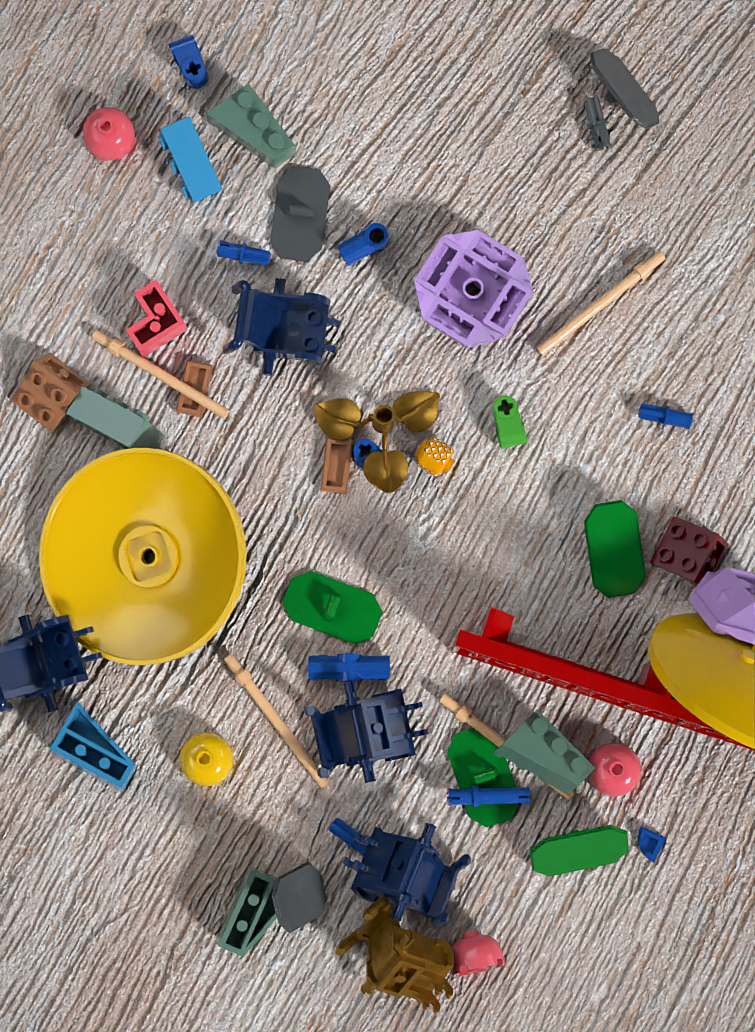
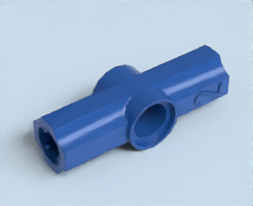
[308,653,390,682]

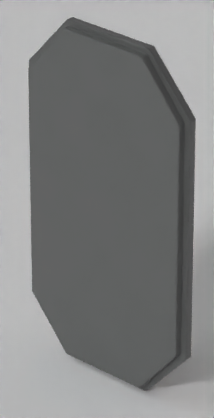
[590,48,659,129]
[270,166,331,262]
[272,862,326,933]

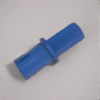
[217,240,271,266]
[638,403,693,429]
[329,818,367,856]

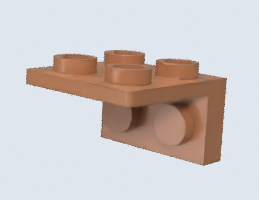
[12,353,91,432]

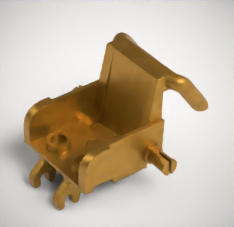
[335,897,454,1013]

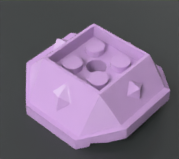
[414,230,533,349]
[688,567,755,644]

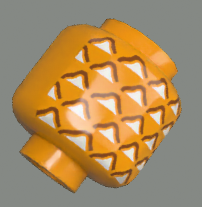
[414,437,455,477]

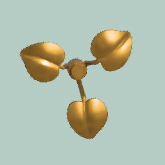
[314,391,440,493]

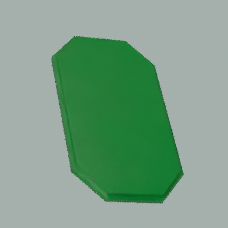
[584,500,646,598]
[283,571,383,644]
[447,728,519,827]
[530,825,629,876]

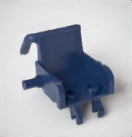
[222,278,341,376]
[0,614,102,713]
[304,681,429,783]
[343,823,471,928]

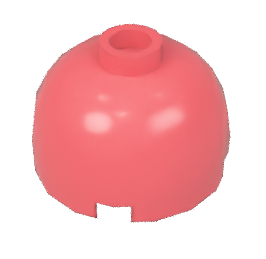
[83,107,135,161]
[588,742,642,797]
[451,930,505,977]

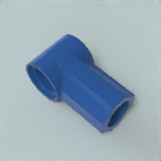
[337,223,389,266]

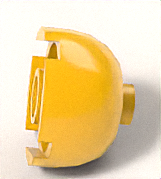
[179,732,234,786]

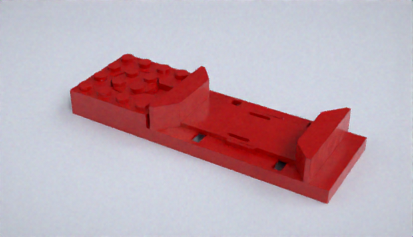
[451,607,755,751]

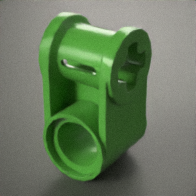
[492,395,527,449]

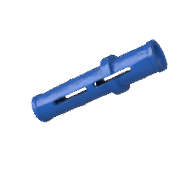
[447,785,530,807]

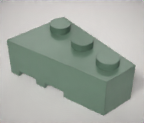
[206,83,296,169]
[66,386,165,449]
[493,709,595,795]
[216,865,277,957]

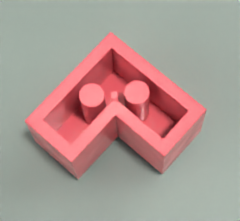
[126,280,188,358]

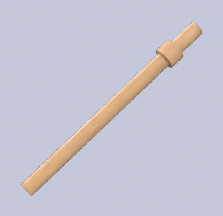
[536,251,666,356]
[92,330,230,419]
[224,653,330,789]
[439,693,575,800]

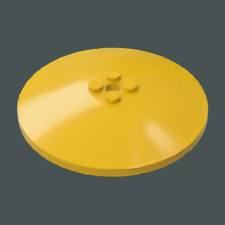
[39,448,246,665]
[648,613,755,749]

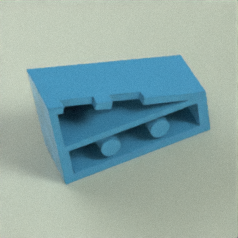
[157,116,223,203]
[50,701,136,793]

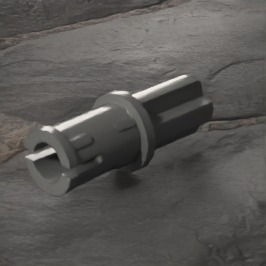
[584,97,612,151]

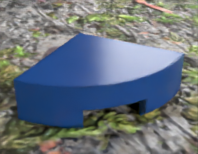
[637,826,666,863]

